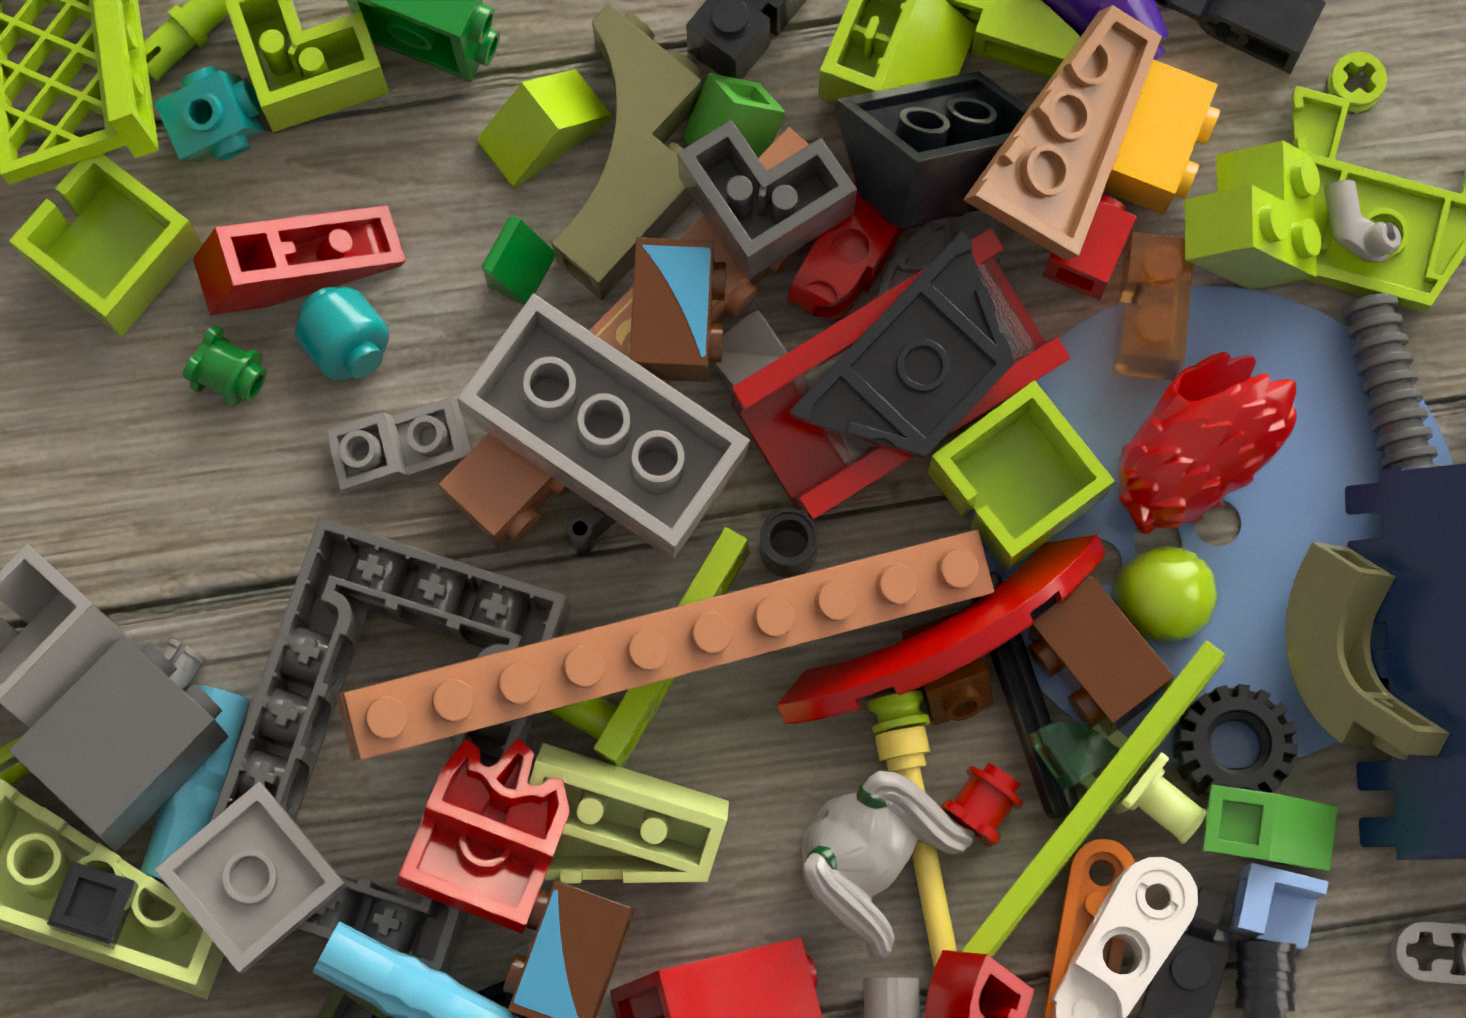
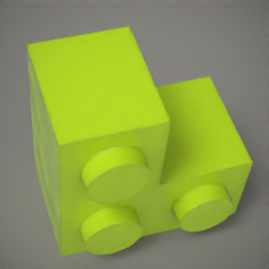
[224,0,390,133]
[1184,140,1321,289]

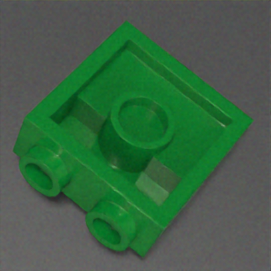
[347,0,500,82]

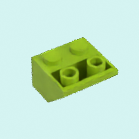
[818,0,977,103]

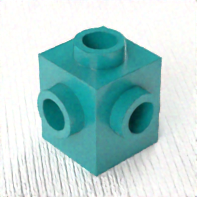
[154,66,265,162]

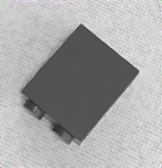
[8,635,229,852]

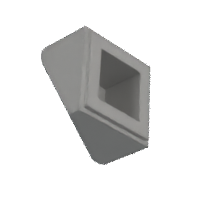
[711,309,788,399]

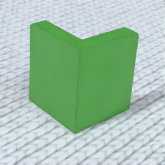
[683,73,786,158]

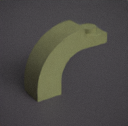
[1285,542,1450,760]

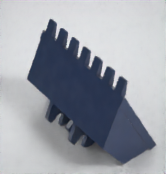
[1345,463,1466,860]

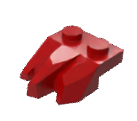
[397,738,570,934]

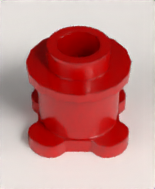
[940,763,1023,847]

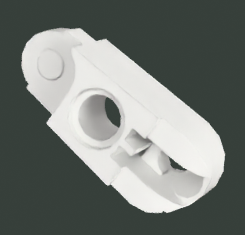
[1050,857,1198,1018]

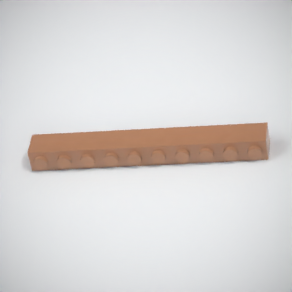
[335,529,994,760]

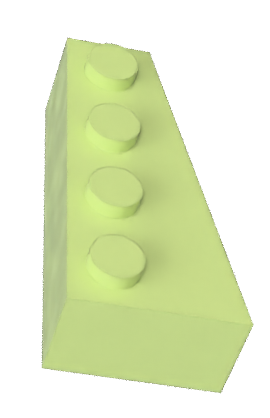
[0,779,224,999]

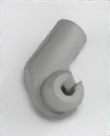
[1324,180,1401,262]

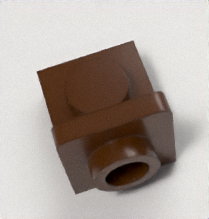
[901,611,993,725]

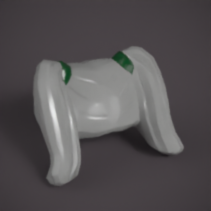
[800,771,975,960]

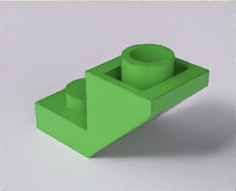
[1201,785,1338,871]

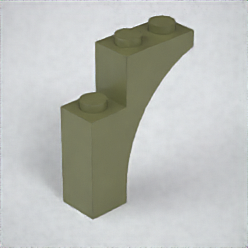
[552,4,702,300]

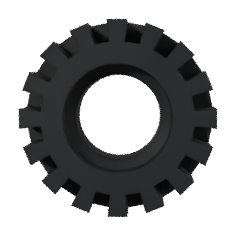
[1173,684,1298,796]

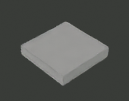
[154,782,348,974]

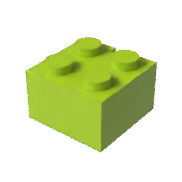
[9,154,203,338]
[927,380,1115,573]

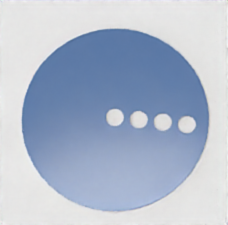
[970,286,1454,769]

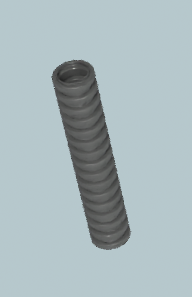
[1342,293,1440,469]

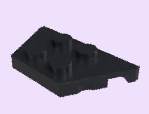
[789,231,1015,459]

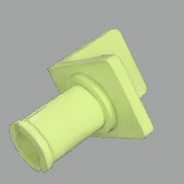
[1065,724,1206,844]

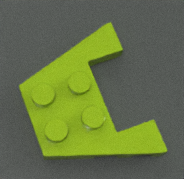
[1289,85,1466,313]

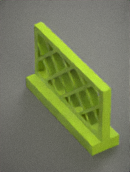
[0,0,159,185]

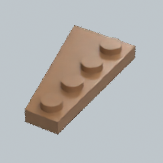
[963,5,1162,260]

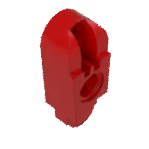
[787,180,907,320]

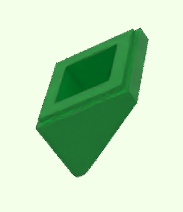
[482,215,554,304]

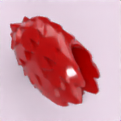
[1118,352,1297,534]

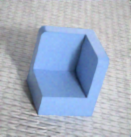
[1228,863,1329,950]

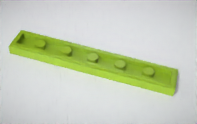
[962,640,1225,958]

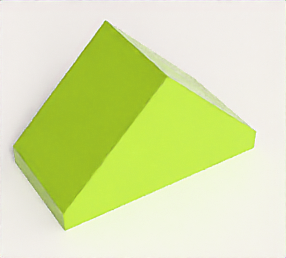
[477,69,613,190]

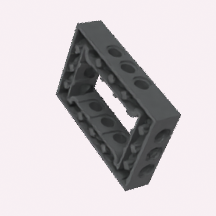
[210,518,571,974]

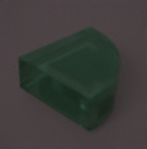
[1027,722,1118,791]

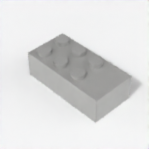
[457,293,750,560]

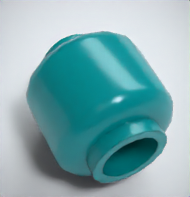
[295,287,389,380]

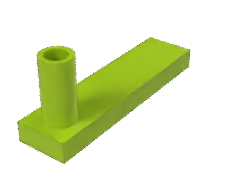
[548,527,750,768]

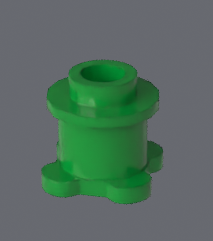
[183,325,267,408]

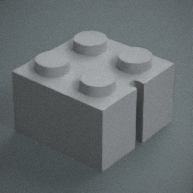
[0,544,135,728]

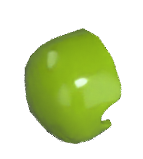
[1111,546,1218,643]

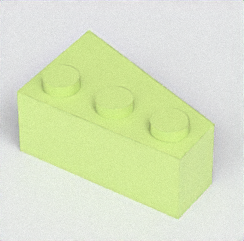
[529,743,729,884]

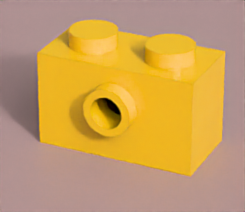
[1104,59,1220,215]

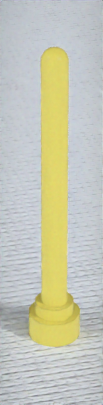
[874,726,957,969]

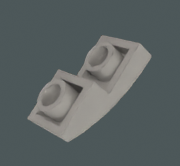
[326,397,471,492]

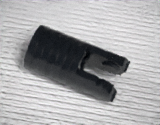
[1235,941,1296,1018]

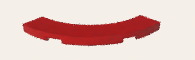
[776,534,1106,725]

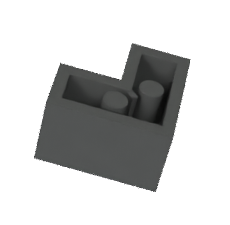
[677,120,857,280]

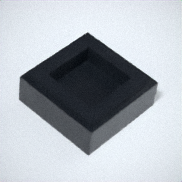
[47,861,139,949]

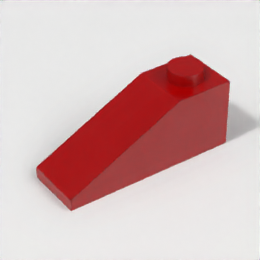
[193,205,406,315]

